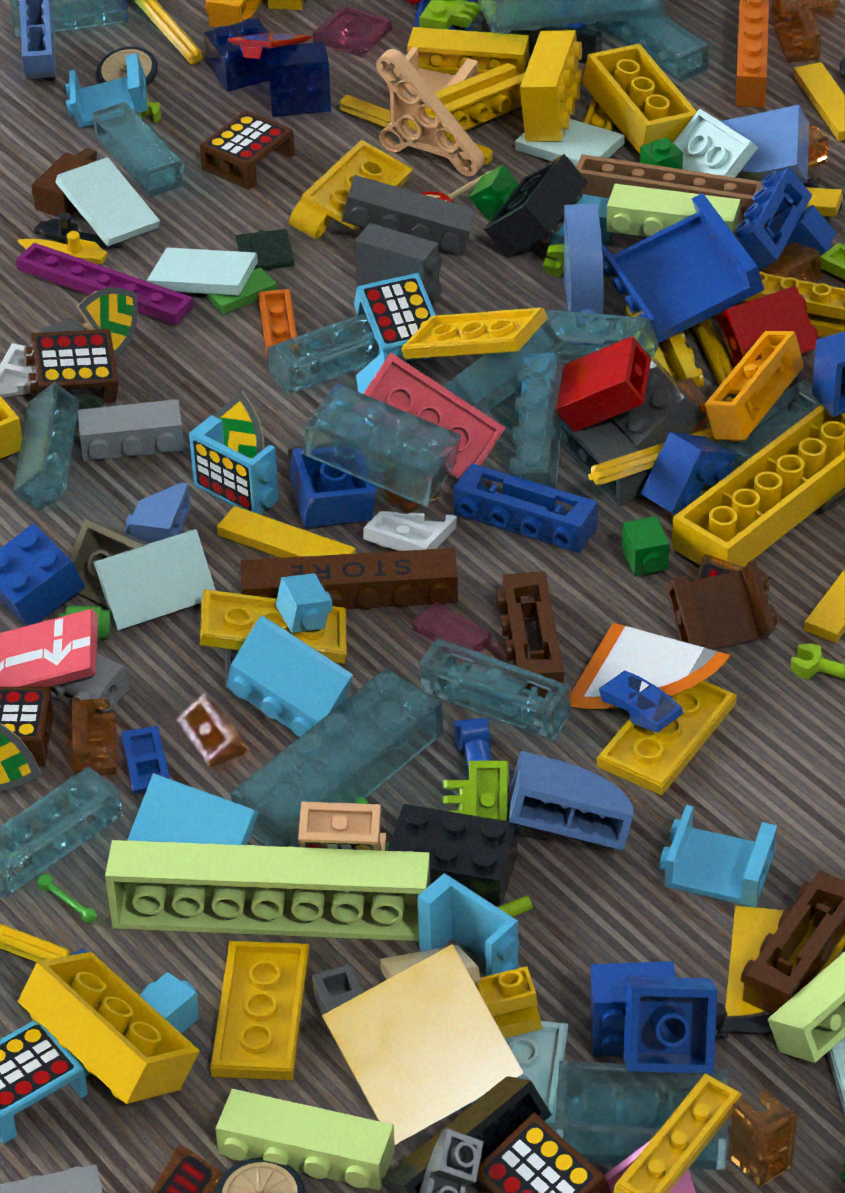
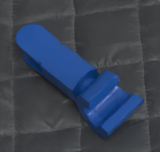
[454,717,492,776]

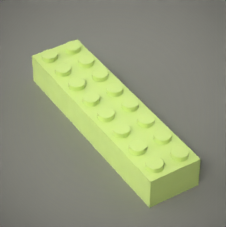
[105,840,430,941]

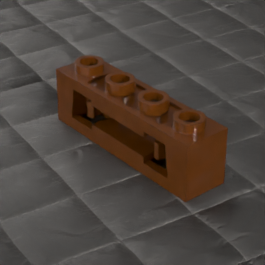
[496,571,564,702]
[740,870,845,1014]

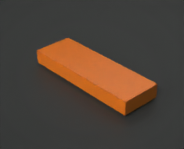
[258,289,300,361]

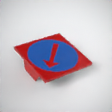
[228,32,312,59]

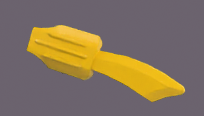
[18,231,108,265]

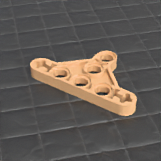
[376,49,485,176]

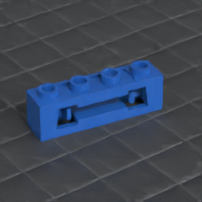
[734,167,812,271]
[453,463,598,553]

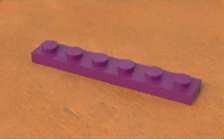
[16,243,194,325]

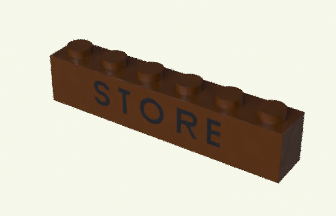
[241,548,458,609]

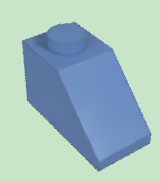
[126,482,191,544]

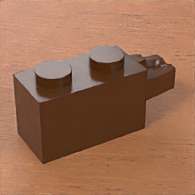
[32,148,98,217]

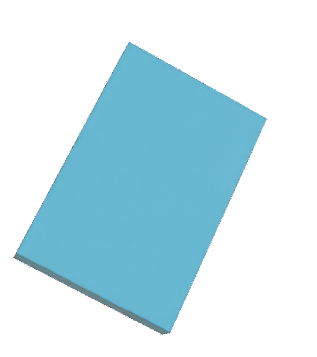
[127,773,259,845]

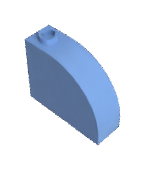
[19,0,57,79]
[720,105,809,183]
[564,203,604,330]
[509,751,634,850]

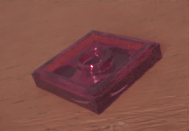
[313,5,392,57]

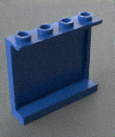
[602,193,765,343]

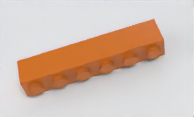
[735,0,769,107]

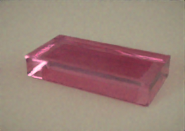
[413,602,491,662]

